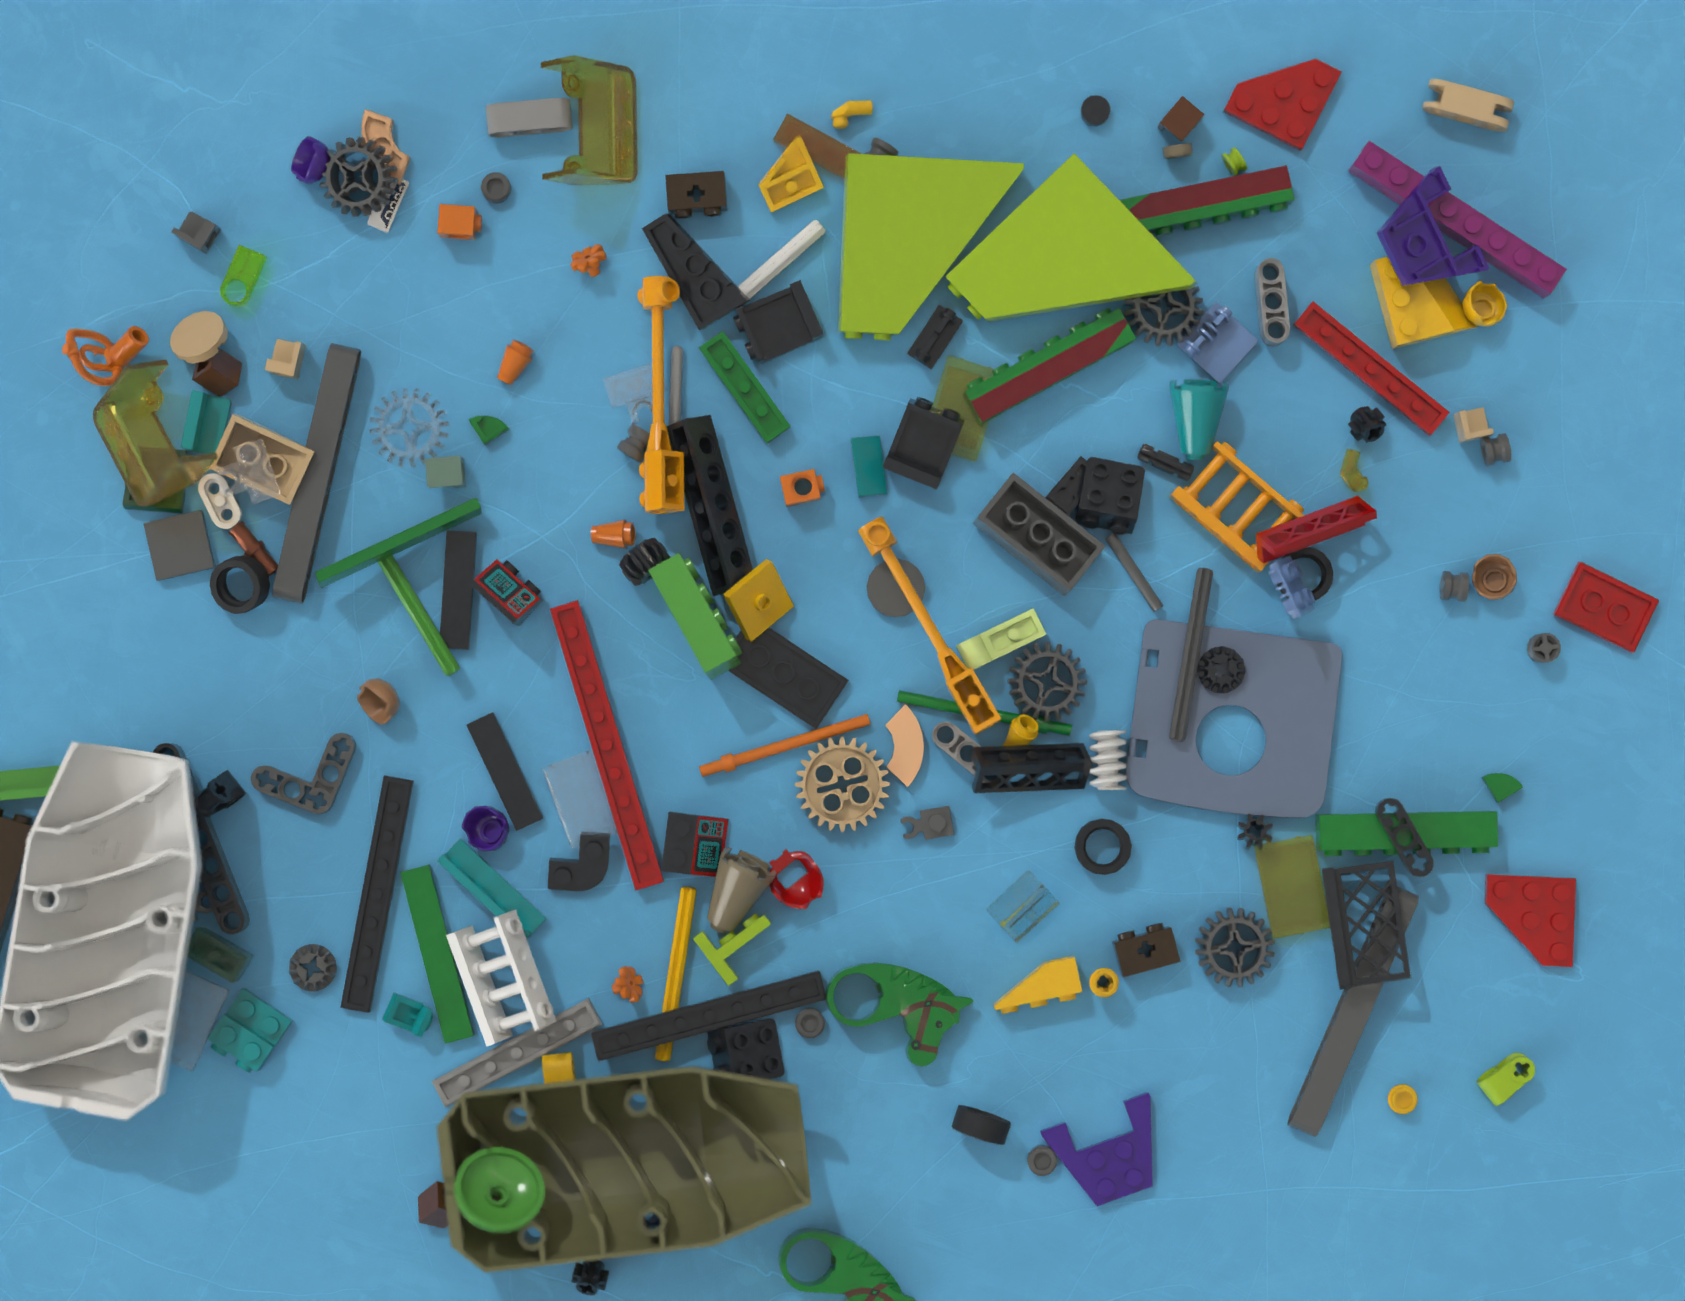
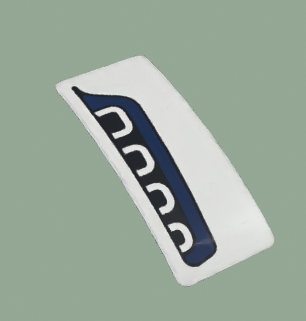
[367,180,409,232]

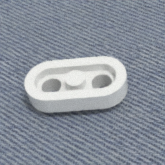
[198,473,243,530]

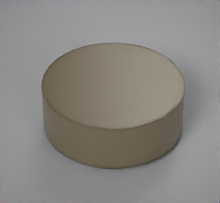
[1162,143,1193,159]

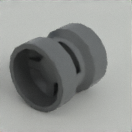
[617,423,650,463]

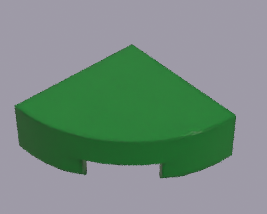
[468,416,510,445]
[1481,773,1523,803]

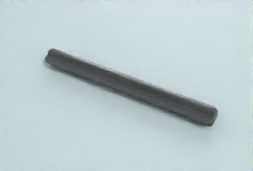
[1169,568,1213,742]

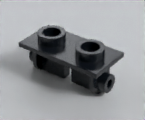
[907,305,963,370]

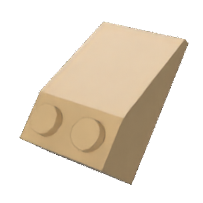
[208,413,315,505]

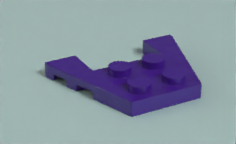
[1377,166,1490,286]
[1040,1092,1153,1206]

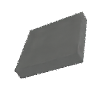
[143,510,216,581]

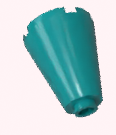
[1170,379,1229,460]

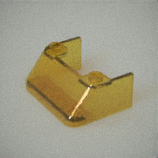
[541,55,638,185]
[93,359,218,507]

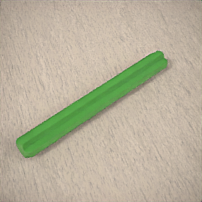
[378,555,460,676]

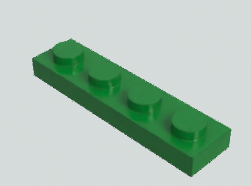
[699,331,791,444]

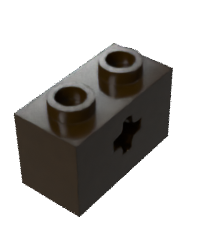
[665,171,728,219]
[1112,923,1181,977]

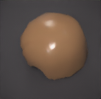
[1472,554,1517,600]
[357,678,400,725]

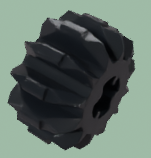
[619,538,671,586]

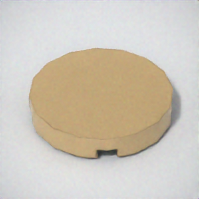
[170,311,228,364]

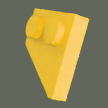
[758,135,824,212]

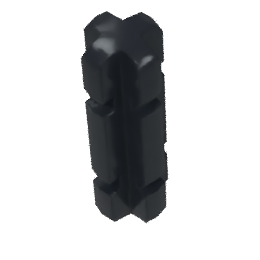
[1137,444,1194,481]

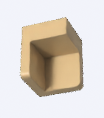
[265,339,306,380]
[1453,407,1494,443]

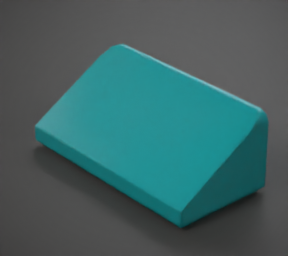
[851,436,888,498]

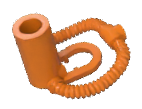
[62,326,149,386]

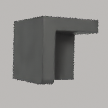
[171,212,221,254]

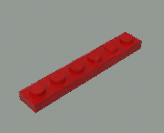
[1293,301,1450,436]

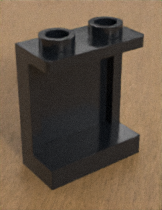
[733,280,824,365]
[882,397,965,489]

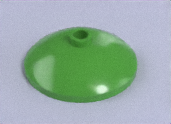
[454,1147,545,1232]

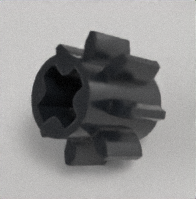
[1348,406,1386,443]
[1237,814,1273,851]
[571,1260,609,1295]

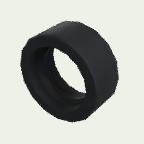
[1277,547,1334,600]
[210,555,270,614]
[1074,819,1132,875]
[952,1105,1011,1145]

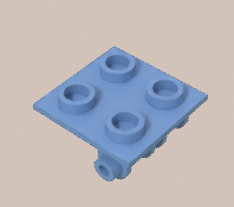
[1176,302,1259,384]
[1268,556,1315,619]

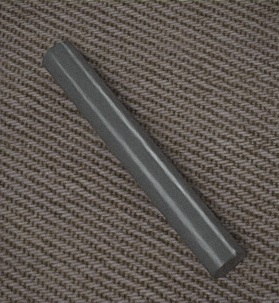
[1105,533,1164,612]

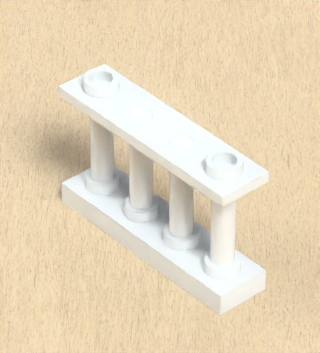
[446,910,556,1046]

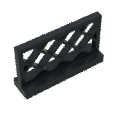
[1322,861,1411,990]

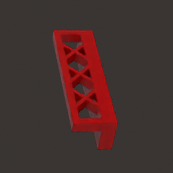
[1255,496,1377,564]

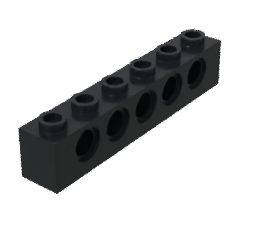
[667,415,753,596]

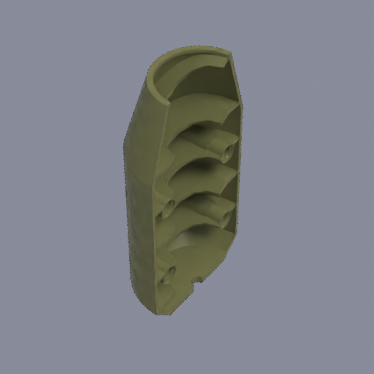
[437,1066,811,1273]

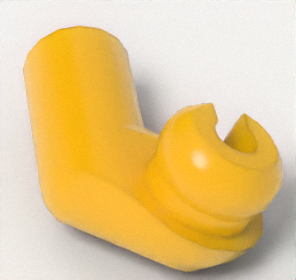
[831,100,873,129]

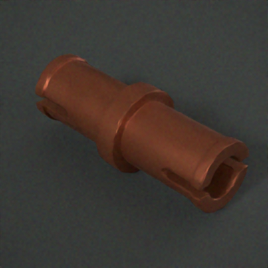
[228,521,278,576]

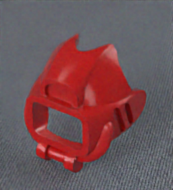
[769,849,824,909]

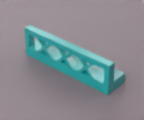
[437,838,547,939]

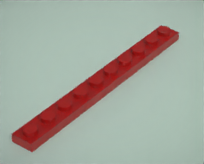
[550,600,664,891]

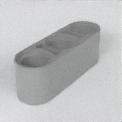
[485,98,572,137]
[1254,258,1290,346]
[932,722,993,783]

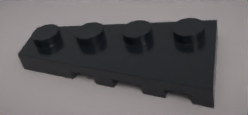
[642,213,750,330]

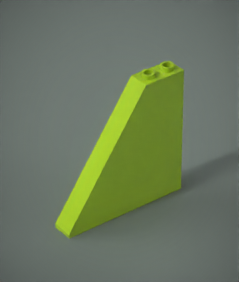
[838,153,1024,341]
[945,153,1197,322]

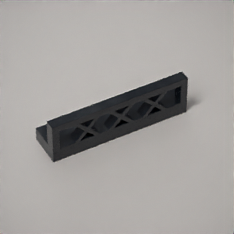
[971,743,1092,793]

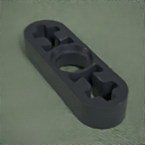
[1375,798,1434,877]

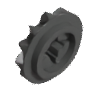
[289,944,337,991]

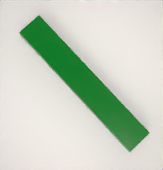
[315,498,482,588]
[400,864,474,1044]

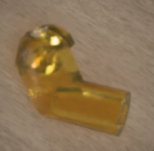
[1340,449,1369,492]

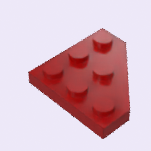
[1223,59,1342,151]
[1484,874,1576,967]

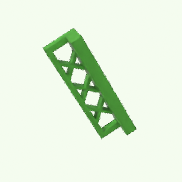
[0,765,61,801]

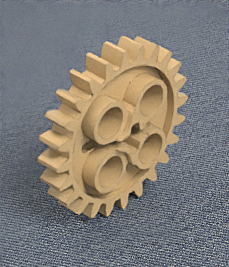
[795,736,890,832]

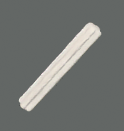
[738,220,825,306]

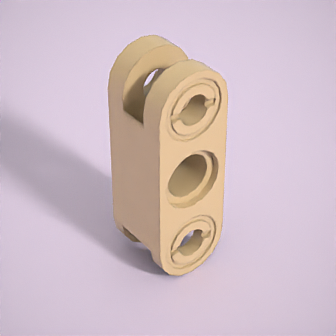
[1422,79,1514,132]

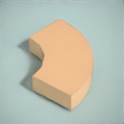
[361,109,411,185]
[885,704,924,787]

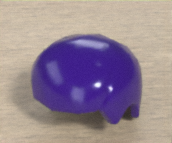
[291,136,331,184]
[462,805,509,852]

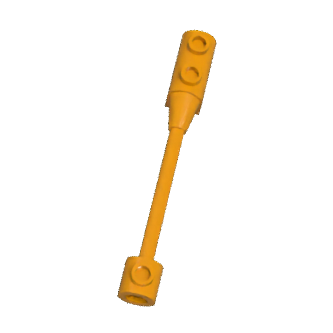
[637,276,684,514]
[858,516,1001,735]

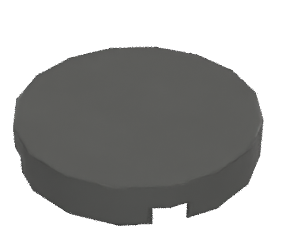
[867,559,925,618]

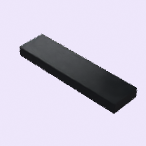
[440,531,477,650]
[466,712,543,831]

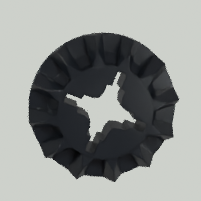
[1198,646,1246,693]

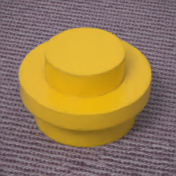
[1387,1084,1418,1114]

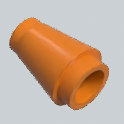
[497,339,534,385]
[591,519,636,549]

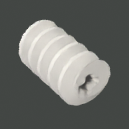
[1089,731,1127,790]

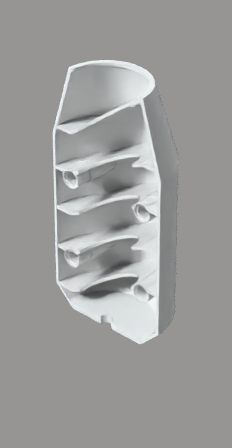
[0,742,202,1120]

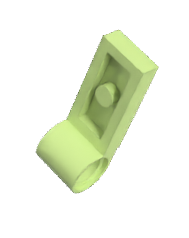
[956,608,1046,670]

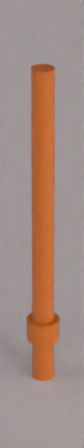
[699,714,871,777]

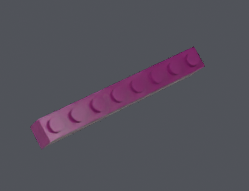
[1348,141,1567,299]

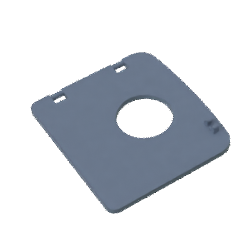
[1126,619,1342,818]

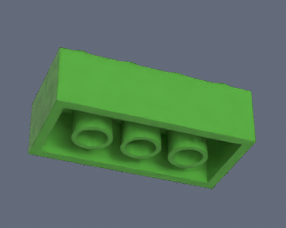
[648,553,743,680]

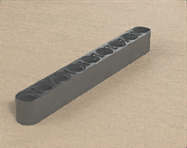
[272,343,361,604]
[1287,886,1419,1137]

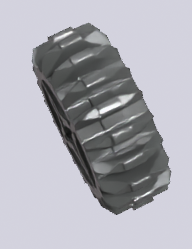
[319,137,399,217]
[1124,286,1203,347]
[1007,642,1087,722]
[1195,907,1275,987]

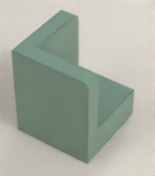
[425,455,466,488]

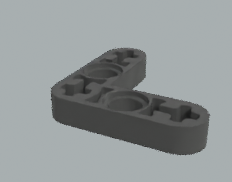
[251,733,356,814]

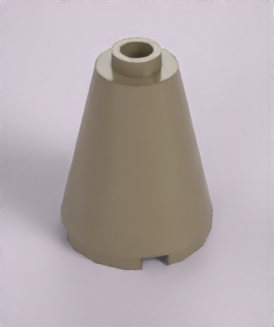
[707,847,776,933]

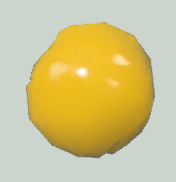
[1462,281,1507,327]

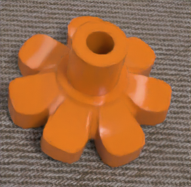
[570,244,607,277]
[612,966,643,1003]

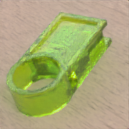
[220,245,267,307]

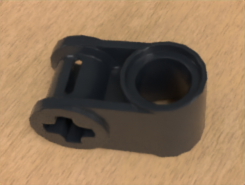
[193,770,246,817]

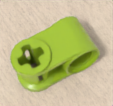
[1476,1052,1535,1106]

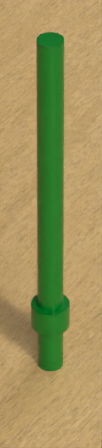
[897,690,1072,736]

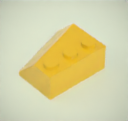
[1370,257,1477,349]

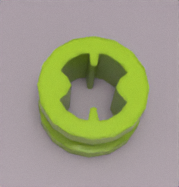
[1221,147,1248,176]

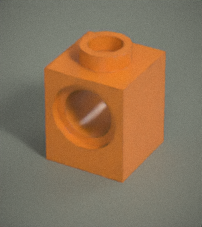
[437,204,482,240]
[780,469,825,507]

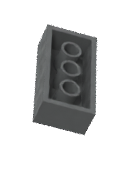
[973,473,1105,597]

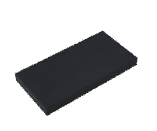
[729,628,849,729]

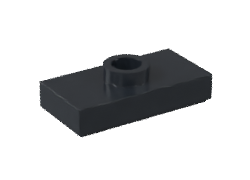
[1045,456,1087,516]

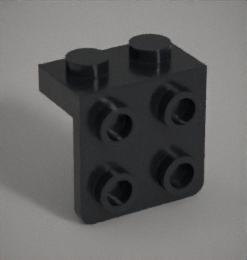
[1075,457,1145,535]
[707,1018,784,1079]

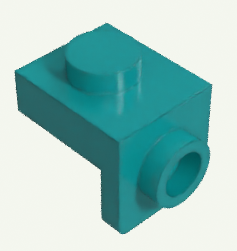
[382,992,433,1037]

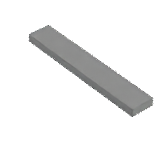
[431,998,603,1108]

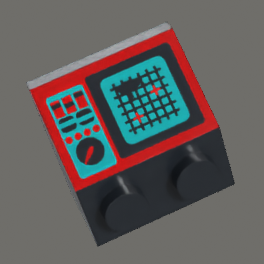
[470,559,543,626]
[661,811,729,877]

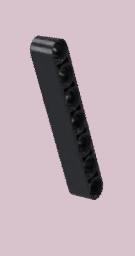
[153,743,250,934]

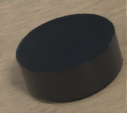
[1080,95,1110,126]

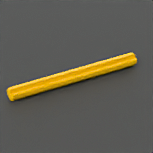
[655,886,697,1062]

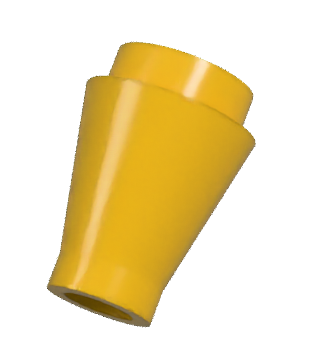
[1002,714,1039,746]
[1089,968,1119,998]

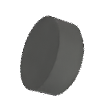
[481,172,511,203]
[795,1008,825,1038]
[1027,1145,1057,1176]

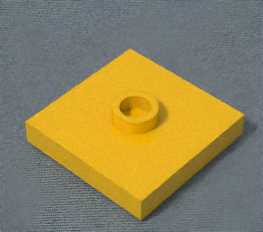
[723,559,794,642]

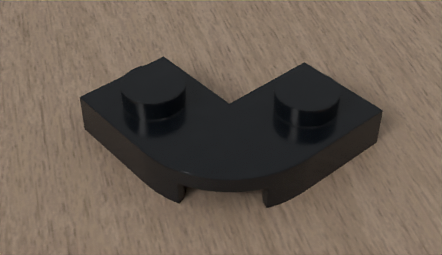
[548,831,611,891]

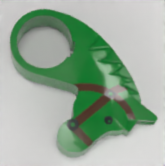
[825,962,973,1066]
[778,1228,916,1301]

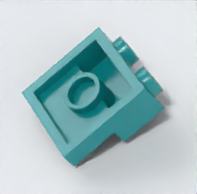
[208,988,293,1073]

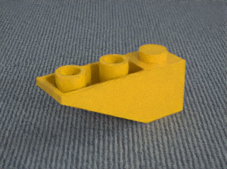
[993,955,1082,1014]

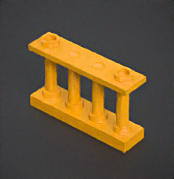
[1169,441,1304,573]

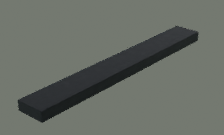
[340,775,414,1013]
[590,970,826,1061]

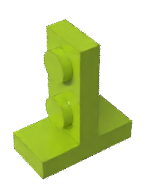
[693,913,771,986]

